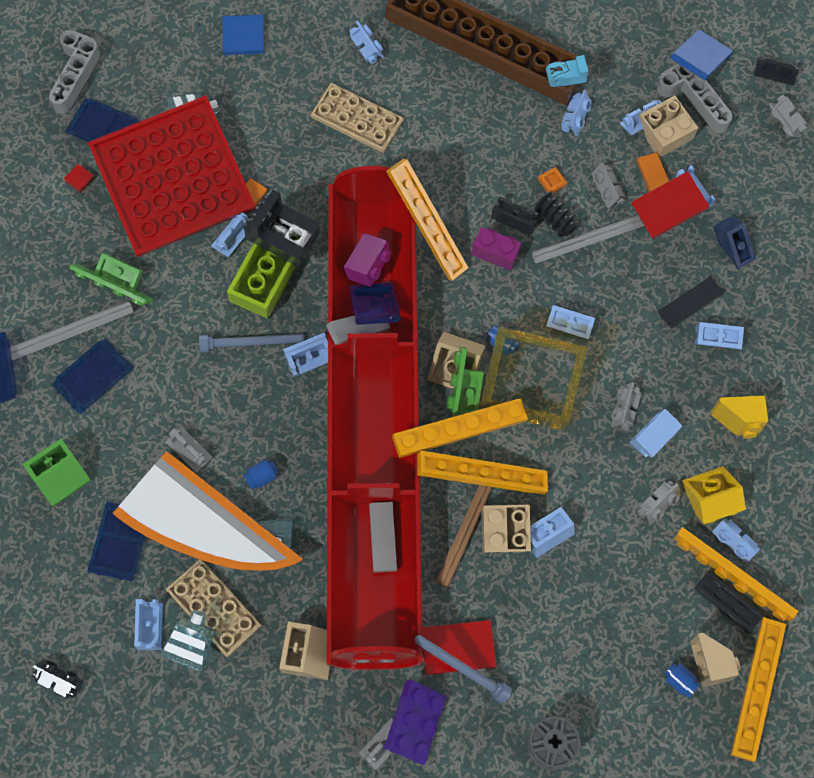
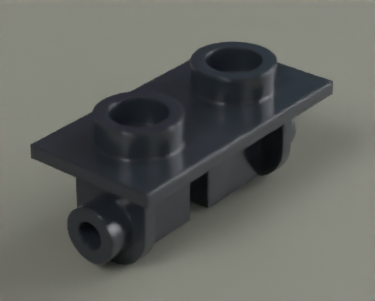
[753,56,800,86]
[32,660,84,698]

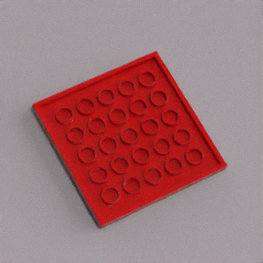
[88,95,256,258]

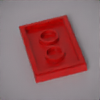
[631,171,709,239]
[422,620,496,676]

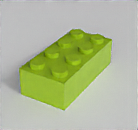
[227,224,301,319]

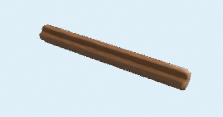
[437,485,492,587]

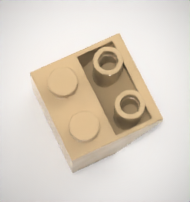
[639,96,698,158]
[481,505,531,552]
[279,622,330,680]

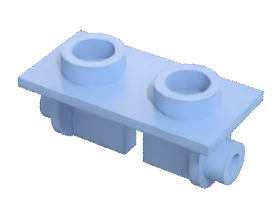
[350,21,385,64]
[561,90,592,136]
[620,100,661,135]
[211,213,248,258]
[712,518,760,563]

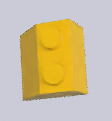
[711,396,768,439]
[682,466,746,524]

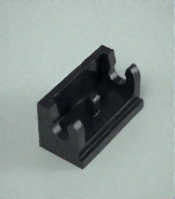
[491,196,539,235]

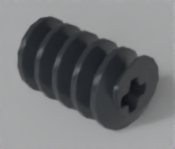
[534,191,582,237]

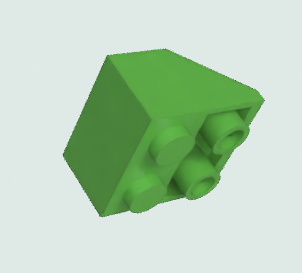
[22,439,91,507]

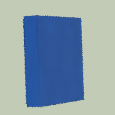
[222,15,265,55]

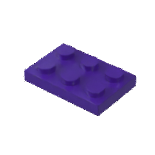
[384,679,447,765]

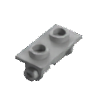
[769,95,808,137]
[592,162,625,209]
[611,382,641,431]
[165,427,213,473]
[637,481,681,526]
[359,718,393,770]

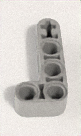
[49,30,100,114]
[657,64,732,133]

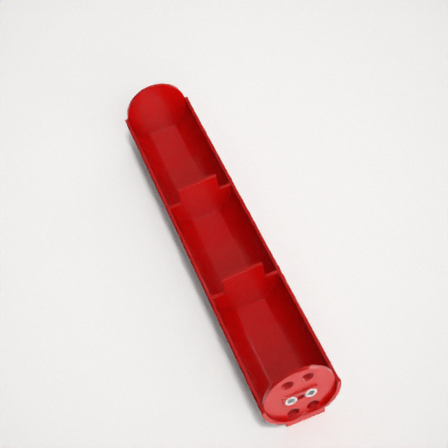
[326,166,423,670]

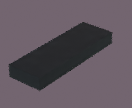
[658,276,724,329]
[694,570,764,634]

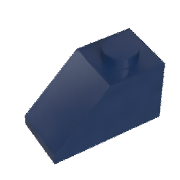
[713,216,756,269]

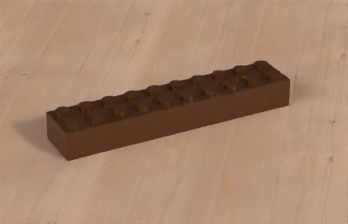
[385,0,588,106]

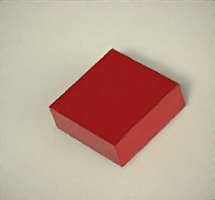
[64,164,95,193]

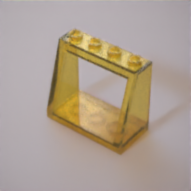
[480,326,588,430]

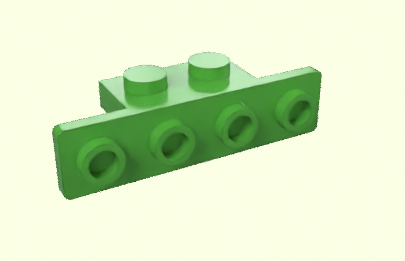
[69,253,153,306]
[445,346,484,419]

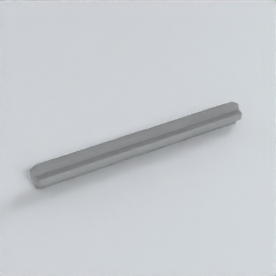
[532,215,644,263]
[7,301,133,360]

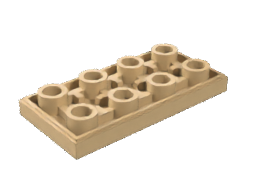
[311,83,404,153]
[166,559,262,658]

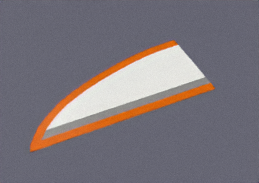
[113,451,303,571]

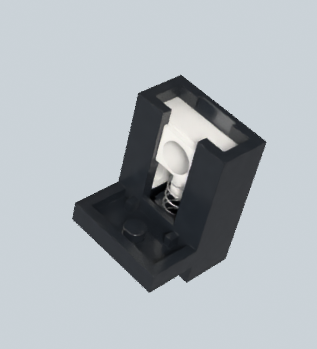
[243,190,321,267]

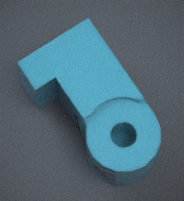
[546,55,588,87]

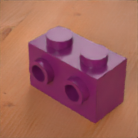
[472,227,521,271]
[344,233,391,287]

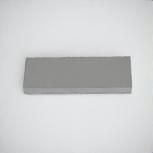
[326,309,390,345]
[369,502,397,573]

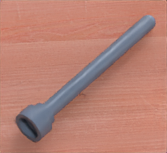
[199,334,305,353]
[414,635,512,704]

